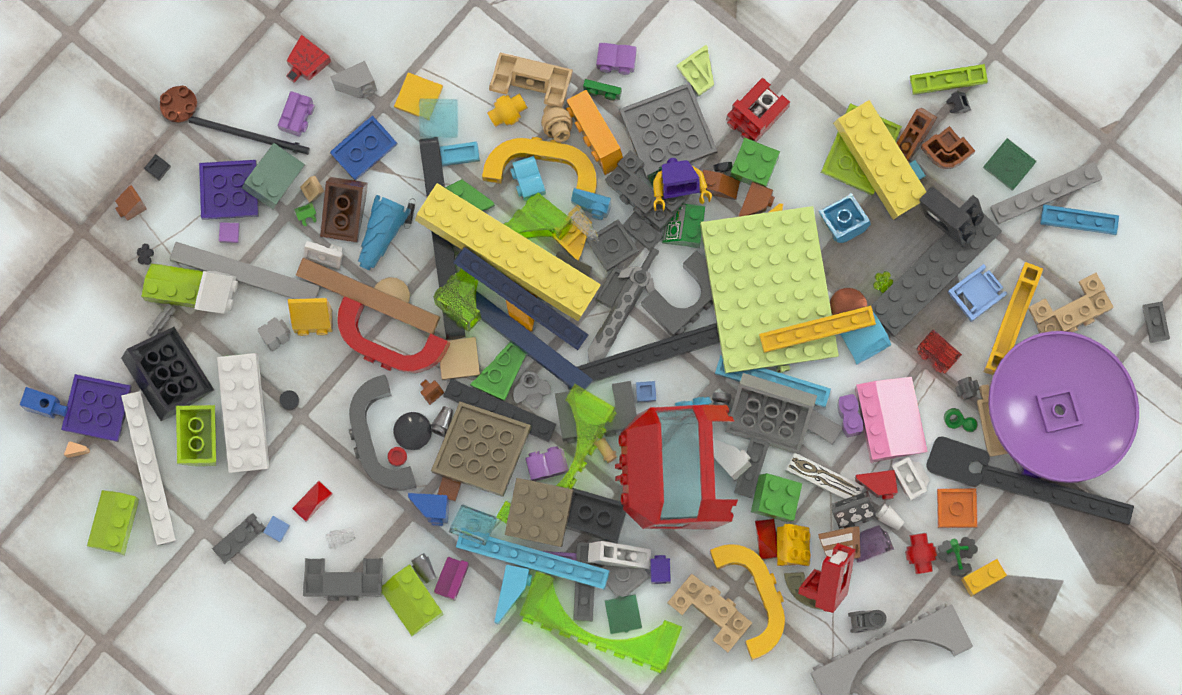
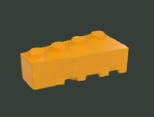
[566,90,623,175]

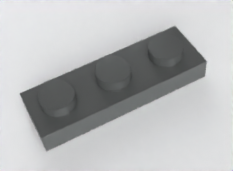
[734,437,770,498]

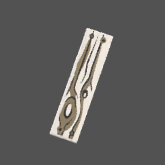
[786,453,864,499]

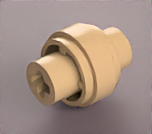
[541,105,573,142]

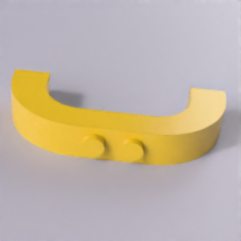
[482,137,597,194]
[710,544,785,661]

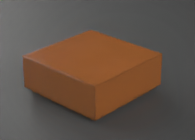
[437,477,461,502]

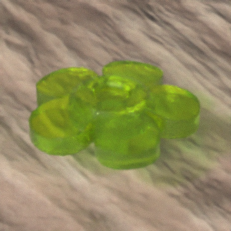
[873,271,893,293]

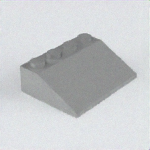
[725,373,817,454]

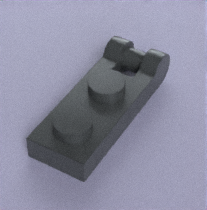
[212,513,266,564]

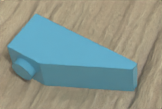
[494,565,532,624]

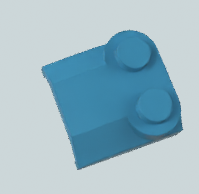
[571,188,612,220]
[818,193,871,243]

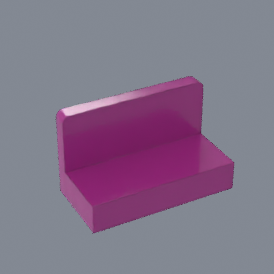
[434,557,469,601]

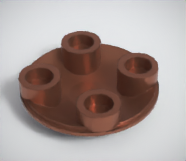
[160,85,197,123]
[830,288,867,315]

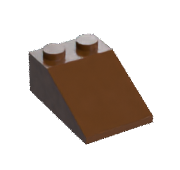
[320,177,368,242]

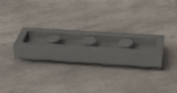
[573,542,596,622]

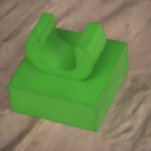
[294,202,316,226]

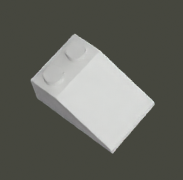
[194,271,238,314]

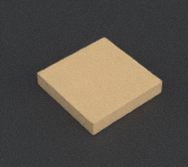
[440,337,480,380]

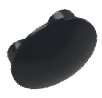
[393,412,432,450]

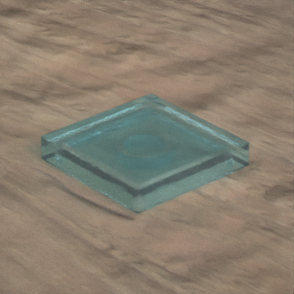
[419,98,458,138]
[449,504,498,546]

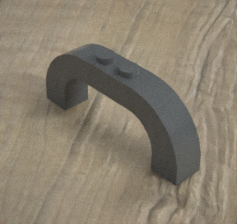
[349,375,417,491]

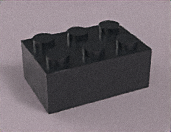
[566,488,627,544]

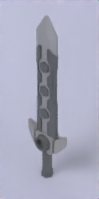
[588,247,659,363]

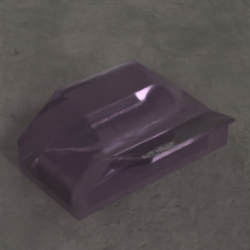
[856,525,894,563]

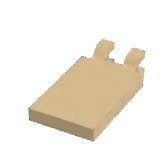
[977,384,1008,457]

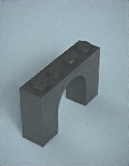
[641,250,713,337]
[555,381,637,444]

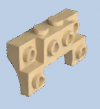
[489,52,573,108]
[1028,273,1114,334]
[667,574,752,653]

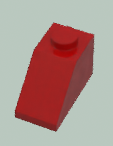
[855,470,898,500]

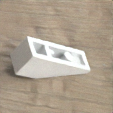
[694,433,752,481]
[588,541,651,569]

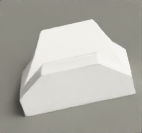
[891,457,930,500]

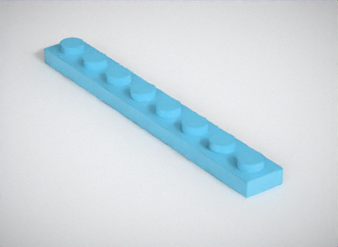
[456,529,610,590]

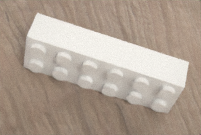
[217,353,270,473]

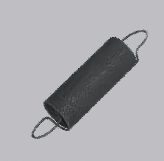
[404,198,415,229]

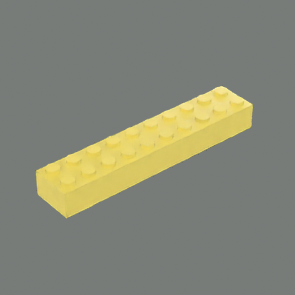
[415,183,601,321]

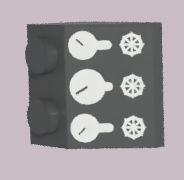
[831,491,876,529]

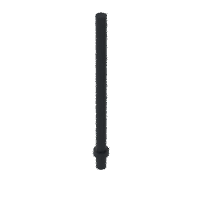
[189,116,310,155]

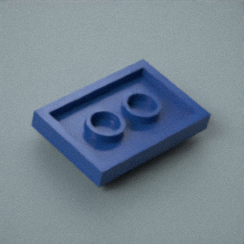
[330,115,398,181]

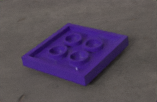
[199,160,259,220]
[61,374,132,442]

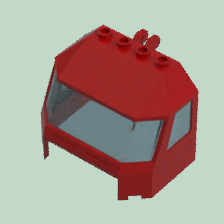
[615,405,738,529]

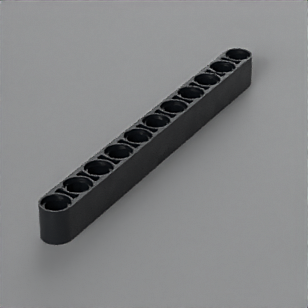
[419,137,466,340]

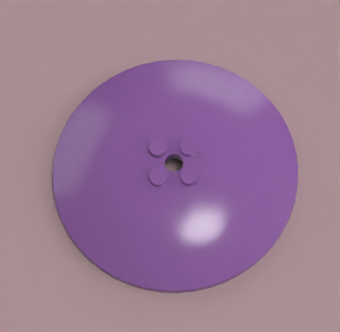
[988,331,1139,483]

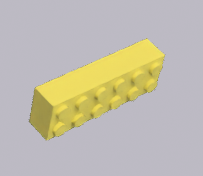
[833,100,926,220]

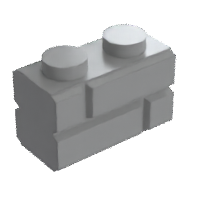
[258,317,291,351]

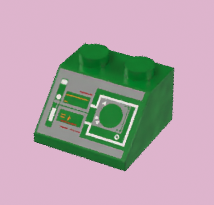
[662,204,705,248]

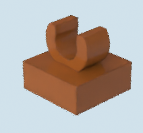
[420,379,444,405]

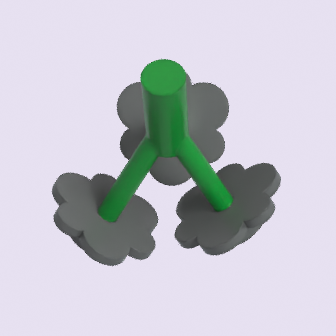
[938,537,978,577]

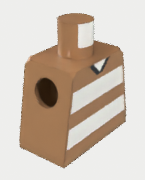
[818,526,861,571]

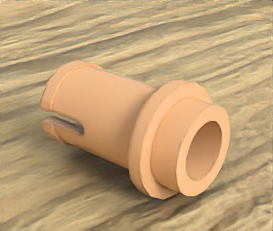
[594,437,617,463]

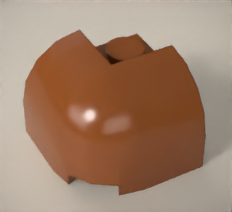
[921,126,975,169]

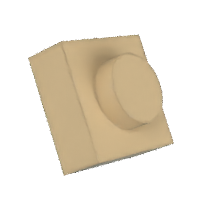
[300,176,324,203]

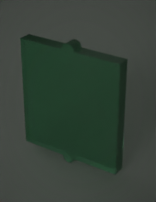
[604,594,642,634]

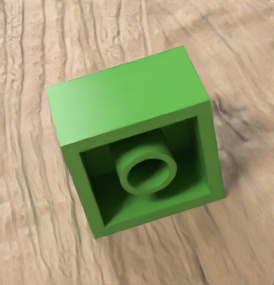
[730,138,780,187]
[751,473,803,522]

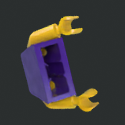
[653,158,712,211]

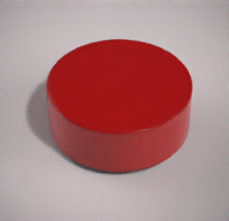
[387,447,407,467]

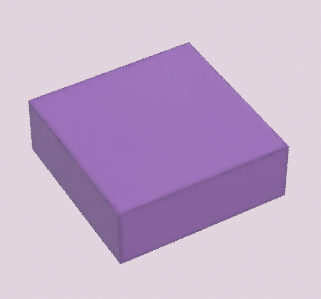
[219,222,240,243]

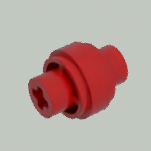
[905,533,937,574]

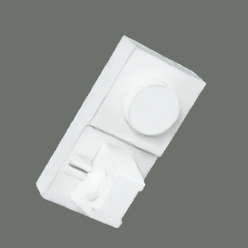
[303,241,343,269]

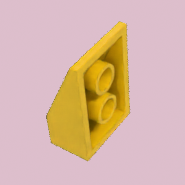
[288,298,333,336]

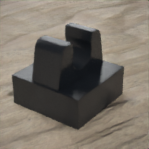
[946,91,971,114]

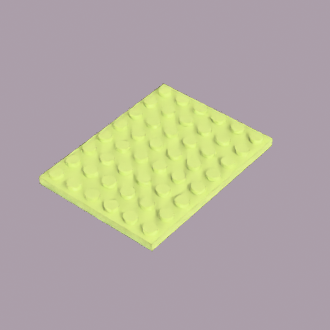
[700,206,839,374]

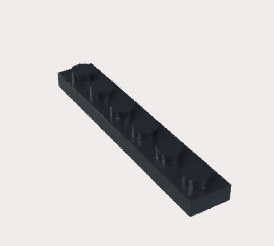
[443,379,557,442]

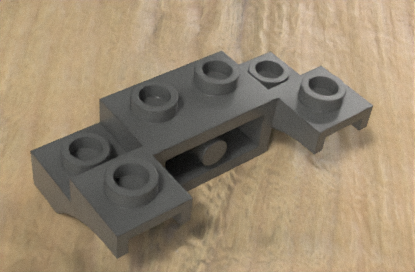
[605,150,686,231]
[303,558,383,601]

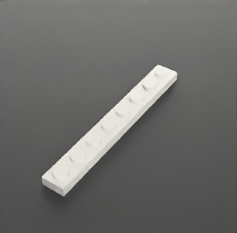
[122,391,176,546]

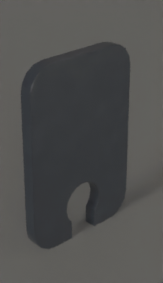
[926,436,990,487]

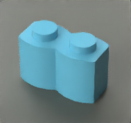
[510,156,546,201]

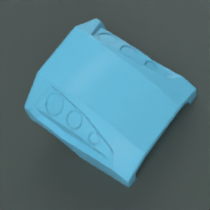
[840,312,891,365]

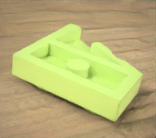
[677,45,714,96]

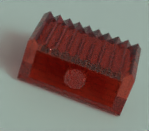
[917,330,962,374]

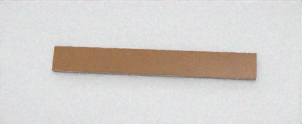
[296,258,441,334]

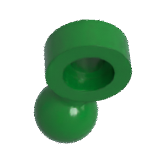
[944,408,978,432]

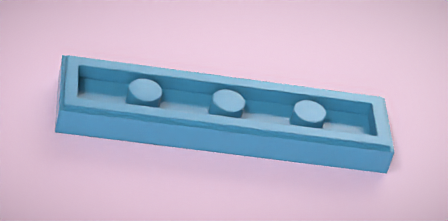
[1040,205,1119,235]

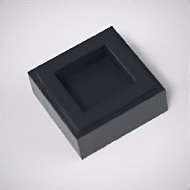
[144,154,171,181]

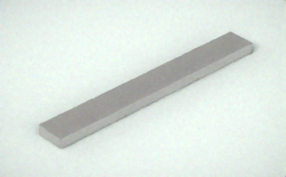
[170,242,320,299]

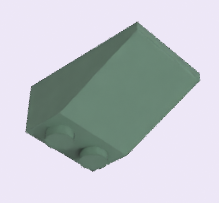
[242,143,305,210]

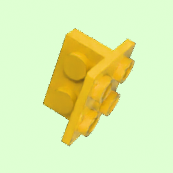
[777,524,811,566]

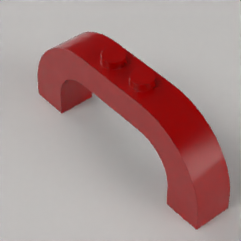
[337,296,451,373]

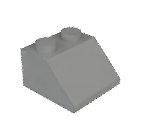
[330,61,377,99]

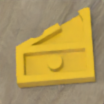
[552,209,592,260]

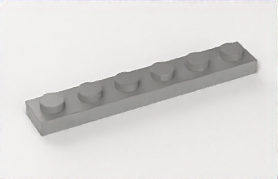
[990,162,1102,225]

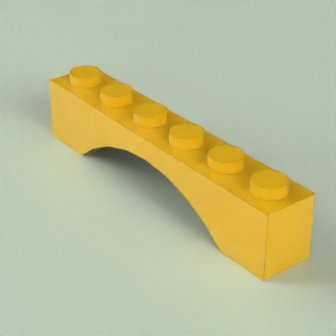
[983,262,1043,375]

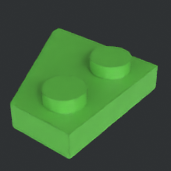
[445,179,495,211]

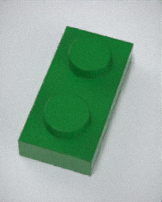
[583,79,622,101]

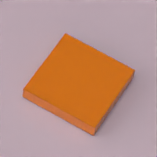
[937,488,977,528]

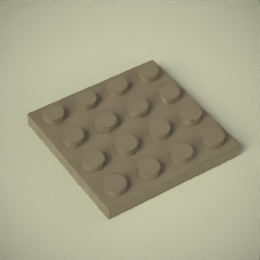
[431,401,532,497]

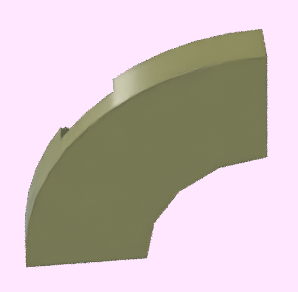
[784,572,822,610]

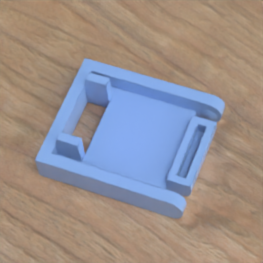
[948,264,1008,322]

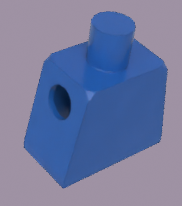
[20,387,68,419]

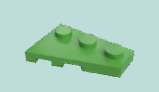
[470,342,527,401]

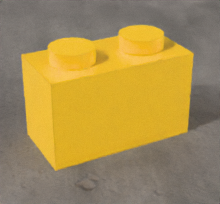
[961,559,1007,597]

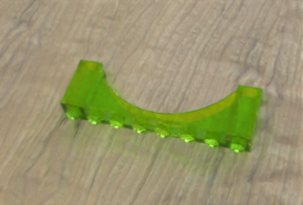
[433,193,573,332]
[496,384,617,524]
[519,571,682,674]

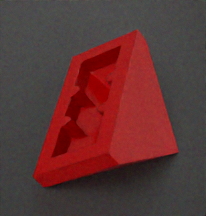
[292,481,333,522]
[755,519,777,559]

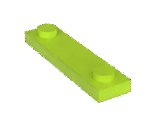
[910,64,988,95]

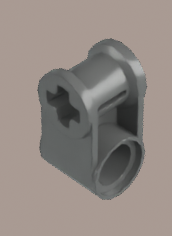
[848,610,887,633]

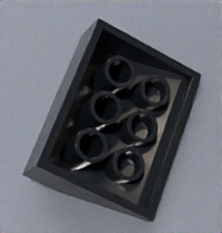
[121,327,214,421]

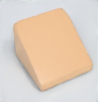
[64,441,90,458]

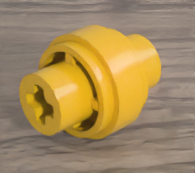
[487,93,528,127]

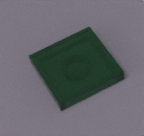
[983,138,1037,191]

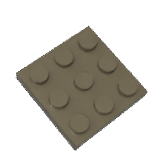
[505,478,574,547]

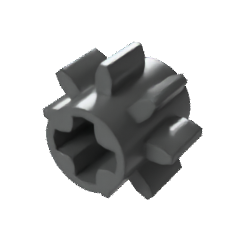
[955,377,980,400]

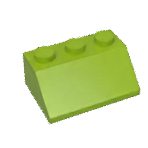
[141,263,203,308]
[176,405,216,466]
[87,490,140,555]
[382,564,444,636]

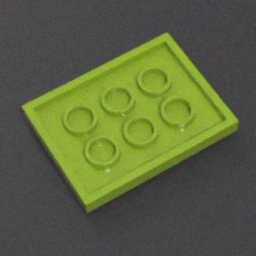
[820,103,902,196]

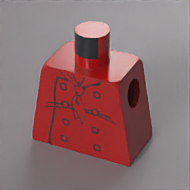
[286,35,331,83]

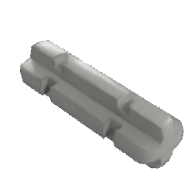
[146,304,176,337]

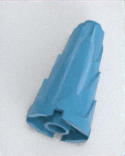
[358,195,411,271]

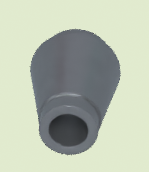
[431,406,453,436]
[411,553,436,583]

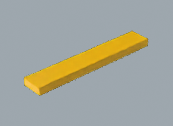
[759,306,876,353]

